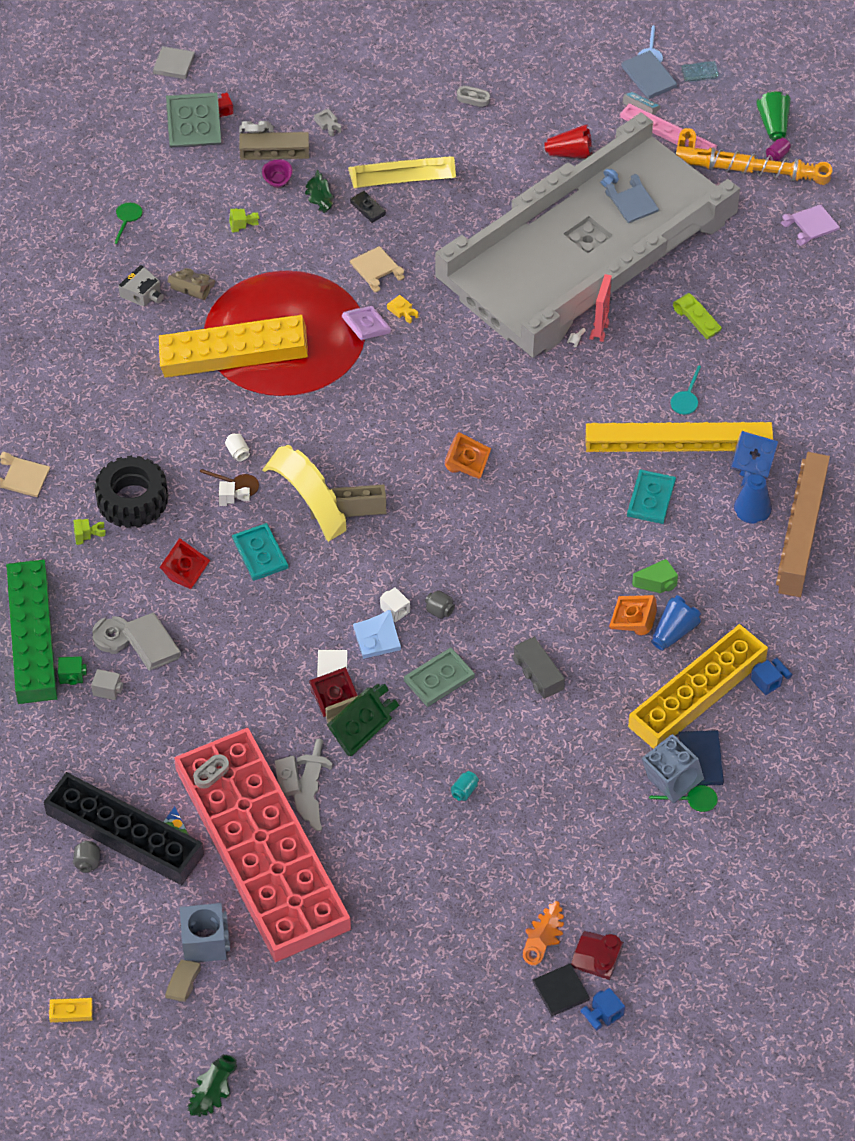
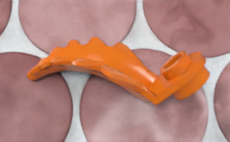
[523,901,564,965]

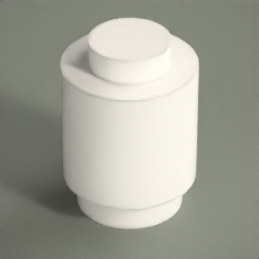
[225,433,250,462]

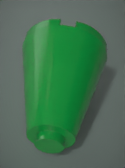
[756,91,791,141]

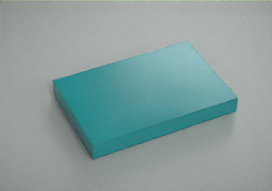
[627,469,676,524]
[232,523,289,581]

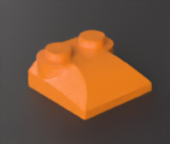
[445,432,491,479]
[609,595,657,636]

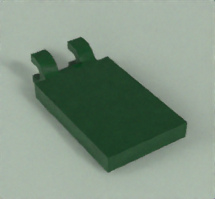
[327,683,400,756]

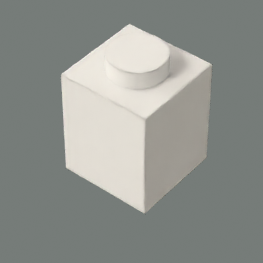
[380,587,410,622]

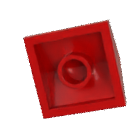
[160,538,210,589]

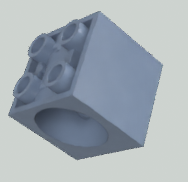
[642,734,704,803]
[180,903,230,962]

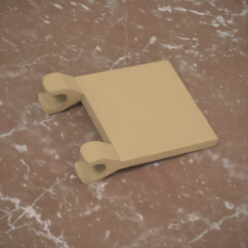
[350,246,404,292]
[0,452,50,497]

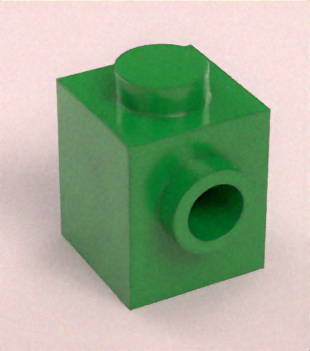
[58,656,87,685]

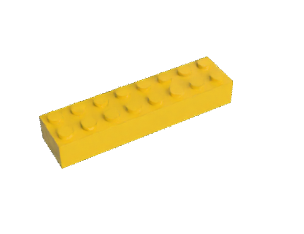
[159,315,308,377]
[628,624,768,749]

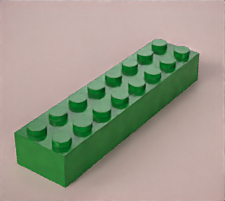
[6,559,57,704]

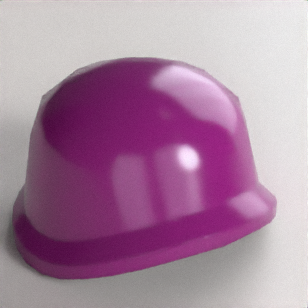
[262,159,292,188]

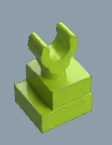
[229,208,260,232]
[73,519,106,545]

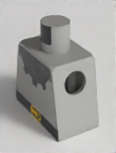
[118,265,164,307]

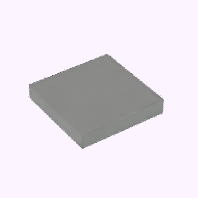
[153,46,195,79]

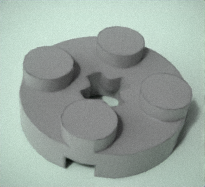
[239,121,274,133]
[92,616,130,654]

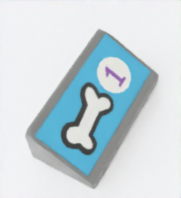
[623,92,661,115]

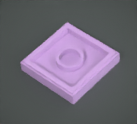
[342,306,391,340]

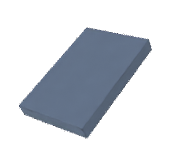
[621,50,677,100]

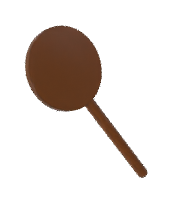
[200,469,259,496]

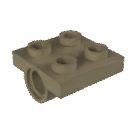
[167,268,215,300]

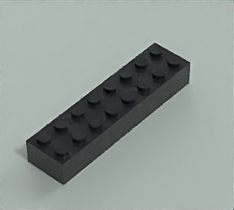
[44,772,204,886]

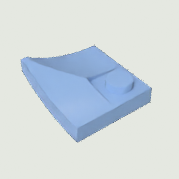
[353,610,401,659]

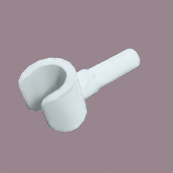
[567,328,586,347]

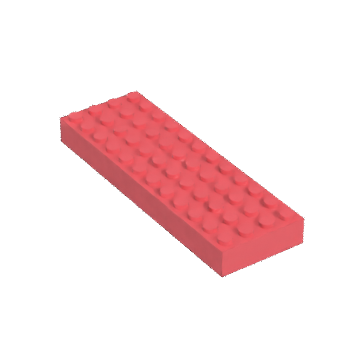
[174,728,351,962]

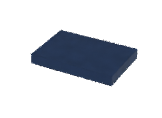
[678,730,724,786]

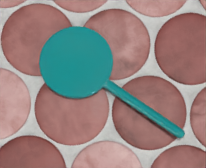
[670,365,701,415]

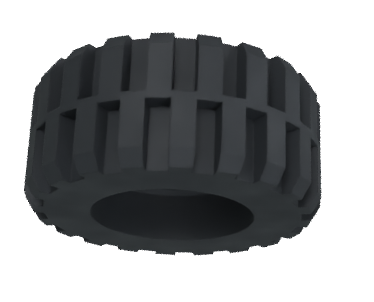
[95,455,168,528]

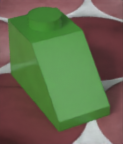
[632,559,678,593]

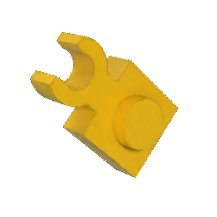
[387,295,419,323]

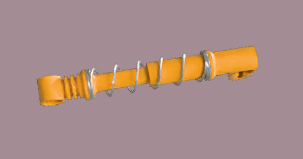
[676,128,832,185]

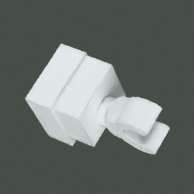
[219,481,250,506]

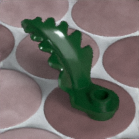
[305,170,334,214]
[187,1054,237,1117]

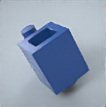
[751,658,793,696]
[581,988,625,1031]

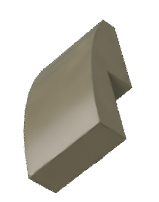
[165,959,201,1002]

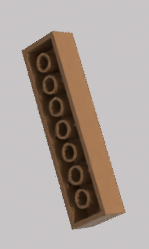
[776,452,830,598]

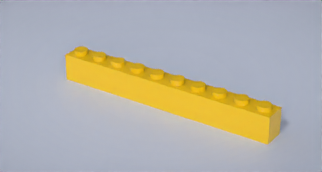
[585,422,773,452]

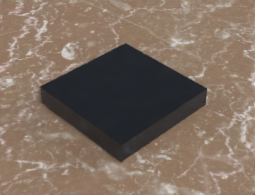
[533,963,590,1017]

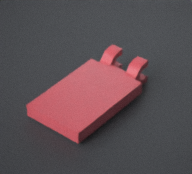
[589,274,612,342]

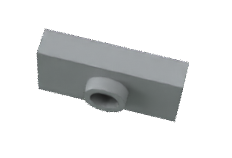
[275,755,301,797]

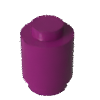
[766,138,791,161]

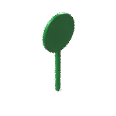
[114,202,142,244]
[649,785,718,812]

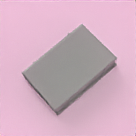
[123,612,181,671]

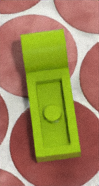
[673,293,722,340]

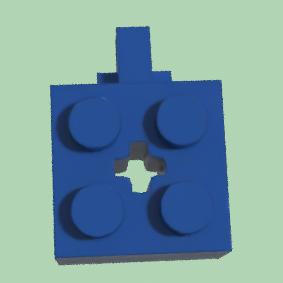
[730,431,778,487]

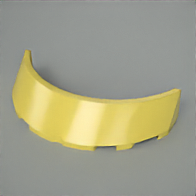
[348,156,456,188]
[262,445,346,542]

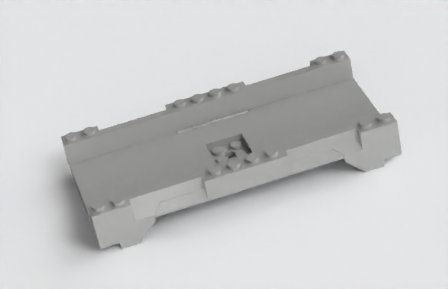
[435,112,740,358]

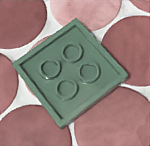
[166,92,221,148]

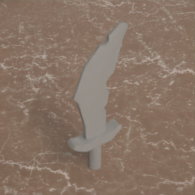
[293,739,332,831]

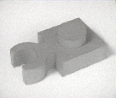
[314,109,341,136]

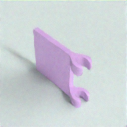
[781,204,840,246]

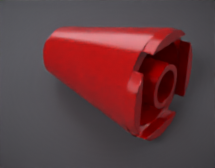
[544,124,593,159]

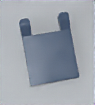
[605,174,659,223]

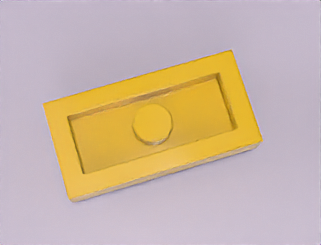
[49,998,93,1022]

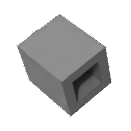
[91,669,123,700]

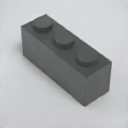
[513,636,565,699]

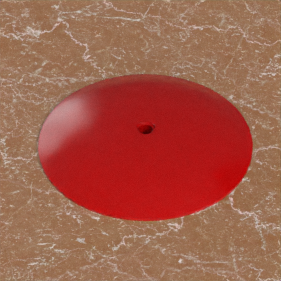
[204,271,365,396]

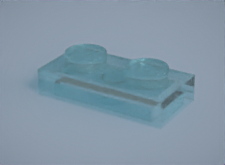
[681,61,718,82]

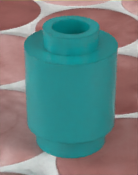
[451,771,479,801]

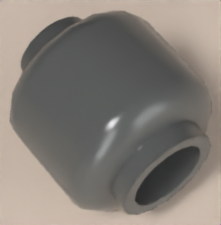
[425,590,455,619]
[73,841,101,873]

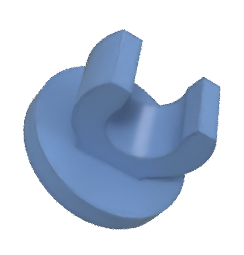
[600,169,619,187]

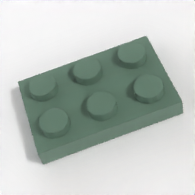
[404,647,475,707]

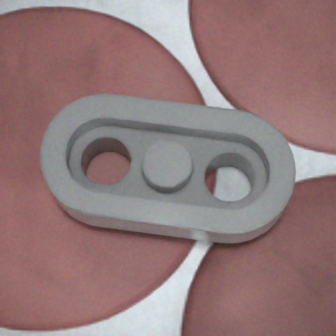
[457,86,490,107]
[194,754,229,788]

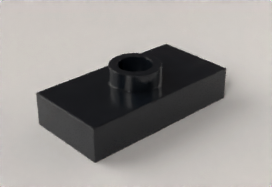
[350,191,386,223]

